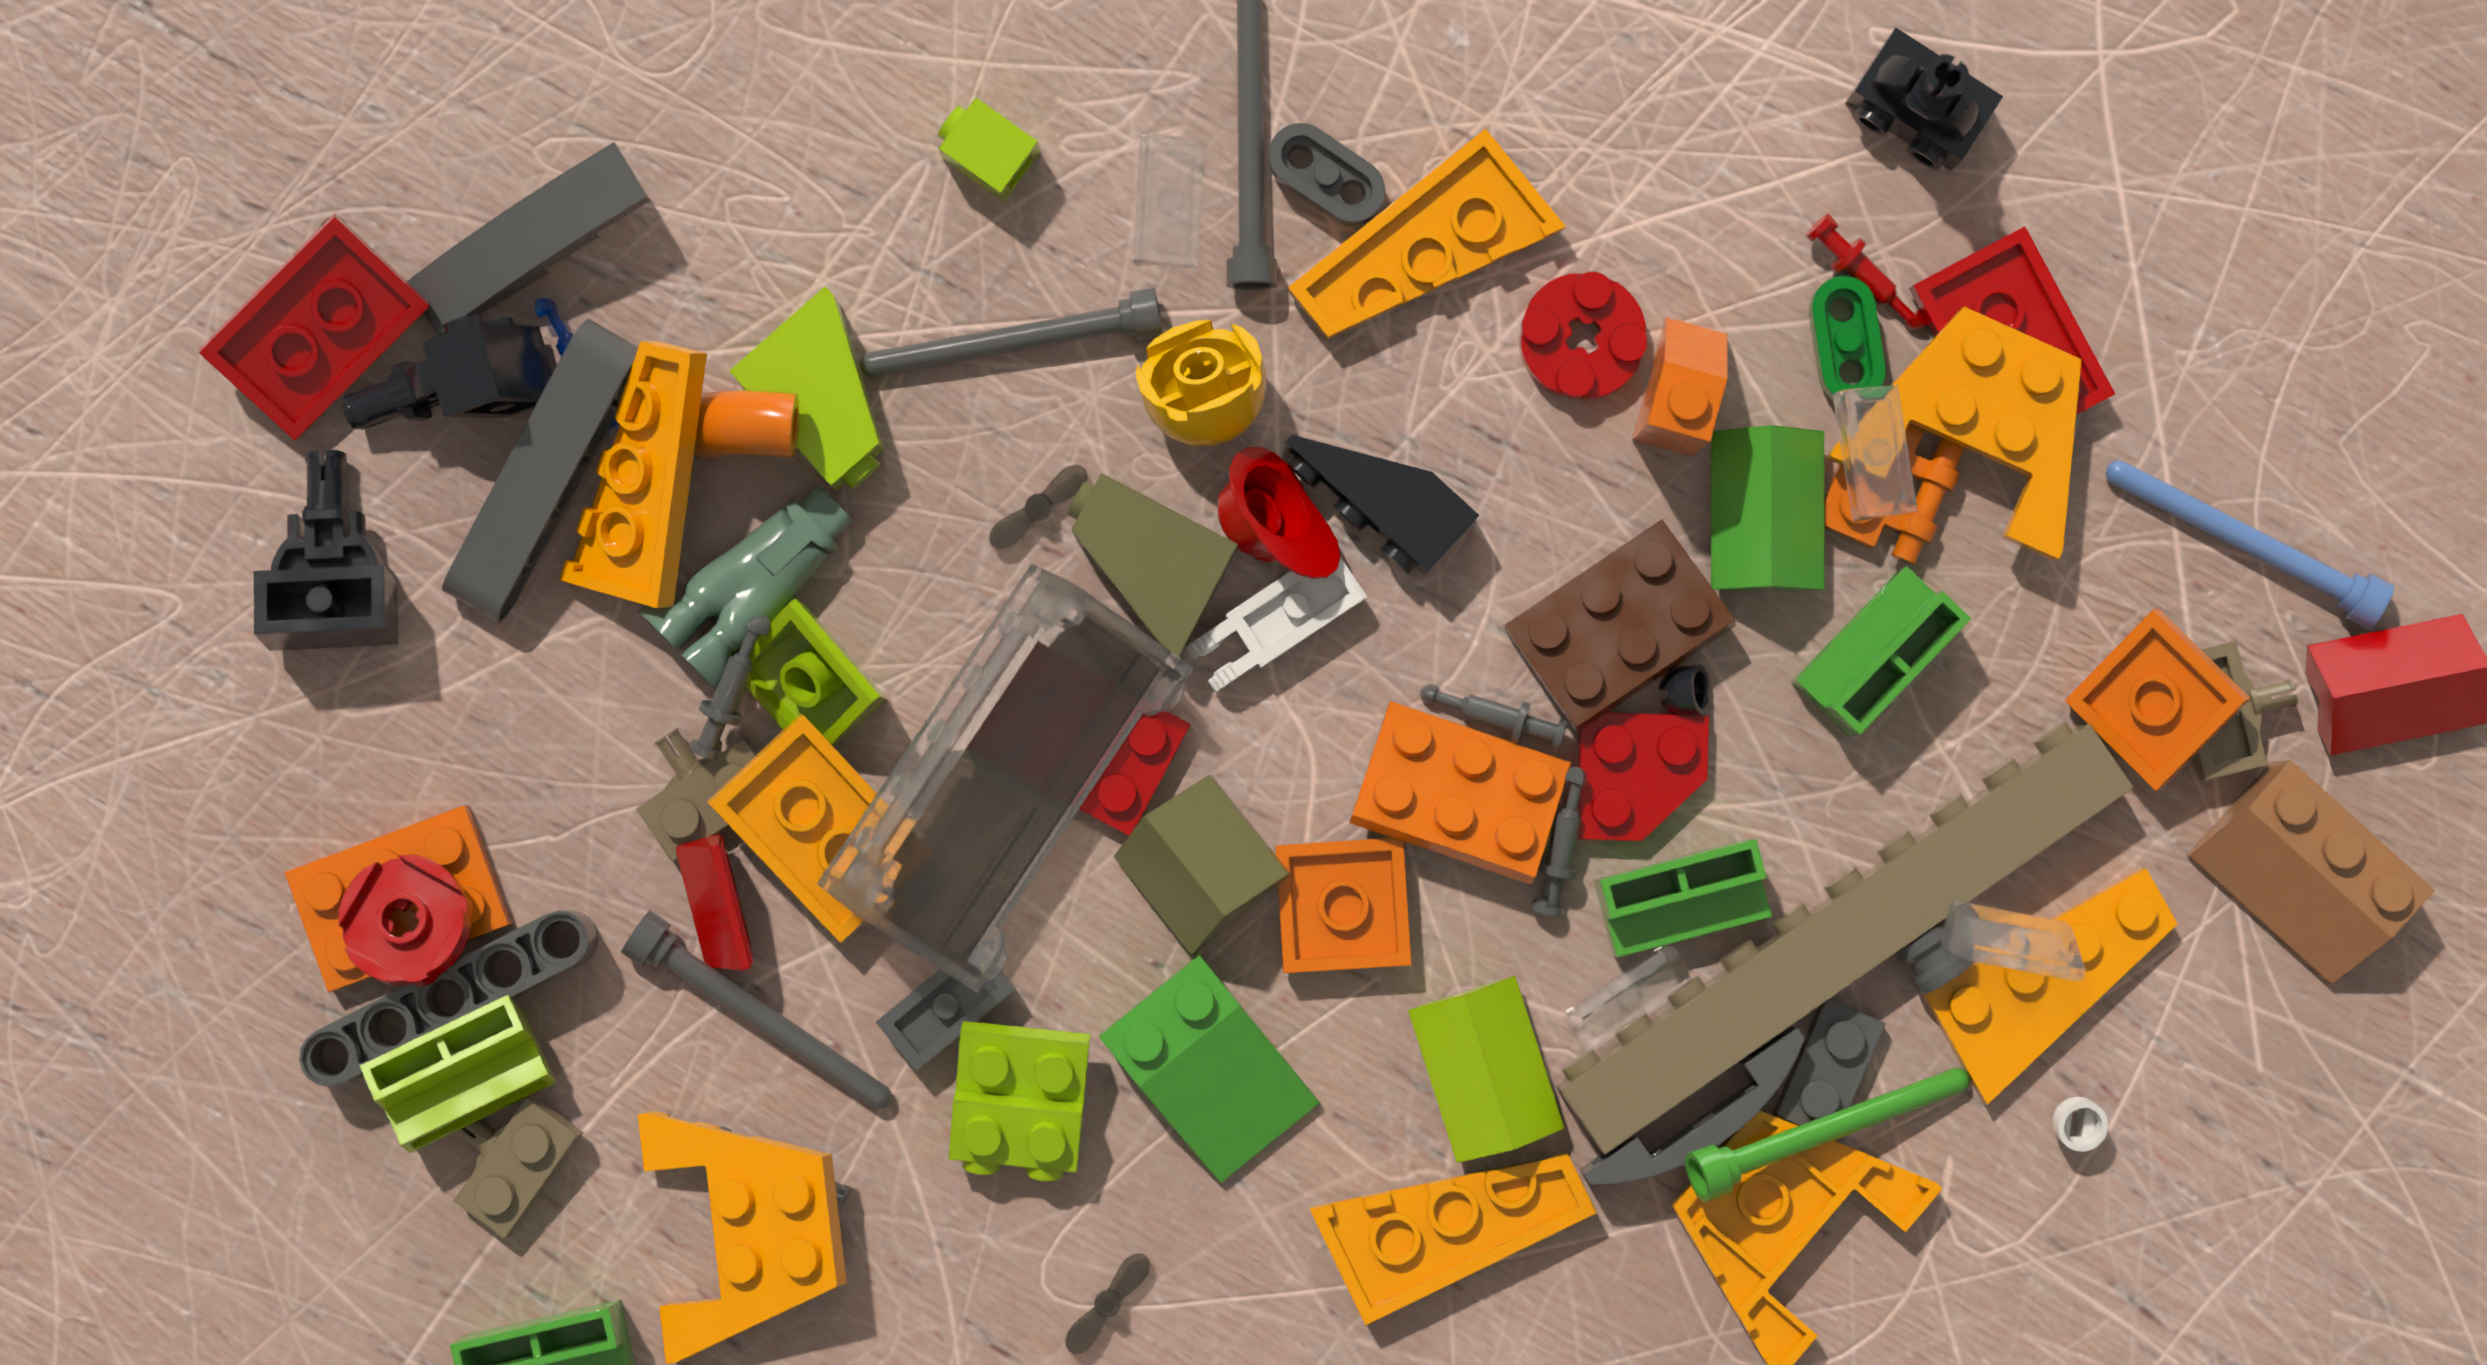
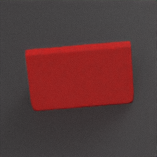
[676,834,753,970]

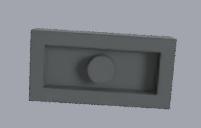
[876,940,1016,1071]
[1773,999,1886,1141]

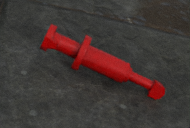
[1805,213,1928,330]

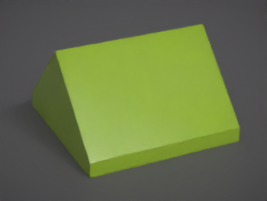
[745,599,888,747]

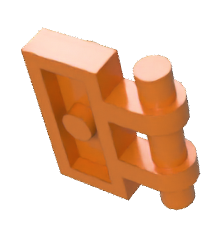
[1824,406,1964,565]

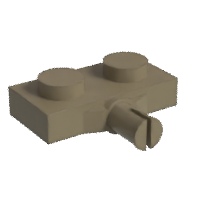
[2194,641,2298,781]
[636,728,756,862]
[452,1095,584,1239]

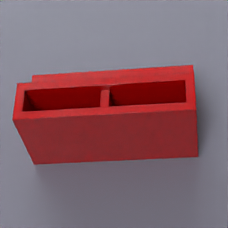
[2305,614,2487,756]

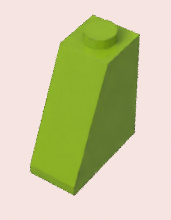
[729,286,884,491]

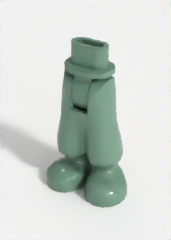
[638,485,853,691]

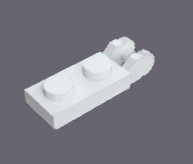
[1186,557,1367,692]

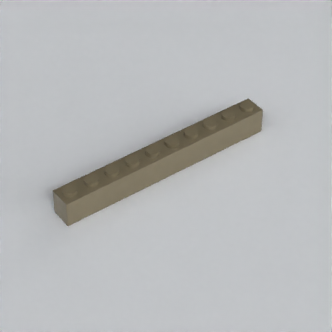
[1556,722,2134,1154]

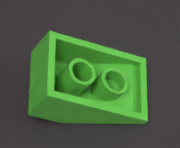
[1099,954,1320,1183]

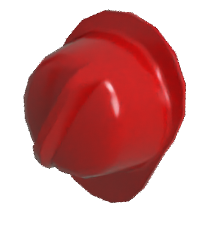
[1217,446,1341,579]

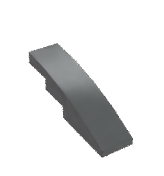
[407,142,650,336]

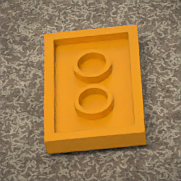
[707,714,934,943]

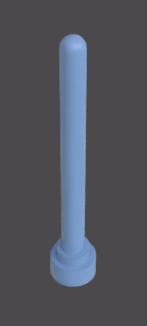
[2106,460,2394,630]

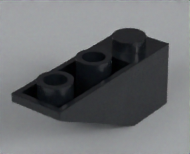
[1285,435,1480,576]

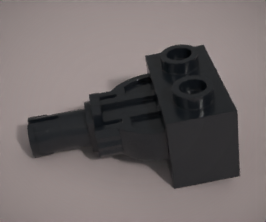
[1845,28,2003,171]
[343,315,553,430]
[254,450,398,651]

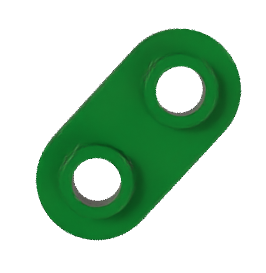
[1809,276,1886,405]

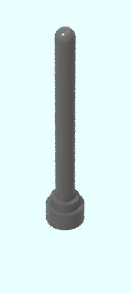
[1226,0,1277,290]
[860,287,1164,377]
[621,910,892,1109]

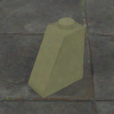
[1067,473,1238,661]

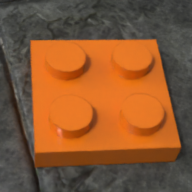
[2064,608,2251,791]
[1275,838,1412,973]

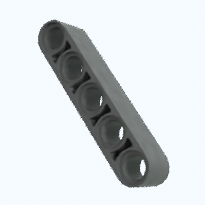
[442,319,638,623]
[299,910,599,1086]

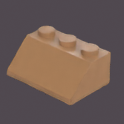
[2187,760,2435,984]

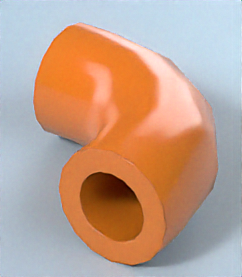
[694,391,799,460]

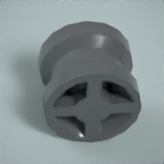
[1895,918,1975,995]

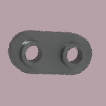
[1269,123,1385,226]

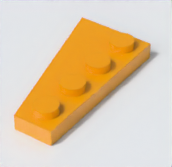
[1288,128,1566,340]
[559,341,707,608]
[1920,868,2178,1105]
[1309,1153,1597,1326]

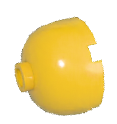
[1135,320,1267,446]

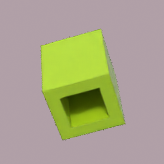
[938,97,1041,203]

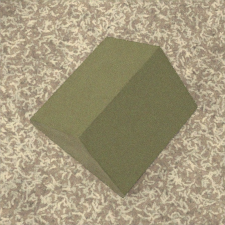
[1113,775,1291,955]

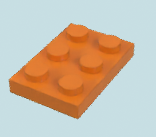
[1349,701,1571,885]
[284,805,513,992]

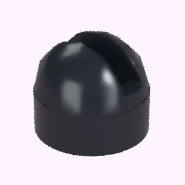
[1659,664,1711,716]

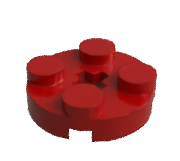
[1519,272,1647,400]
[338,854,474,987]

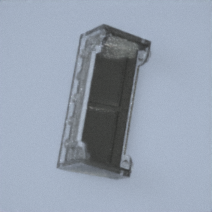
[817,564,1194,993]

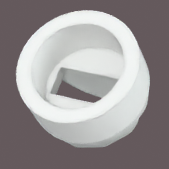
[2052,1096,2108,1152]

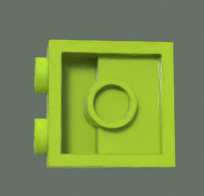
[948,1021,1091,1181]

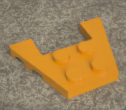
[1827,307,2081,561]
[1671,1110,1943,1365]
[637,1111,847,1364]

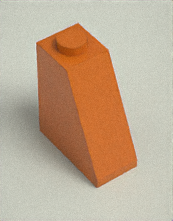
[1632,317,1728,457]

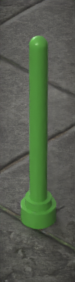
[1685,1068,1970,1202]

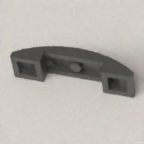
[1579,1026,1805,1185]

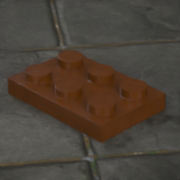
[1504,519,1736,733]

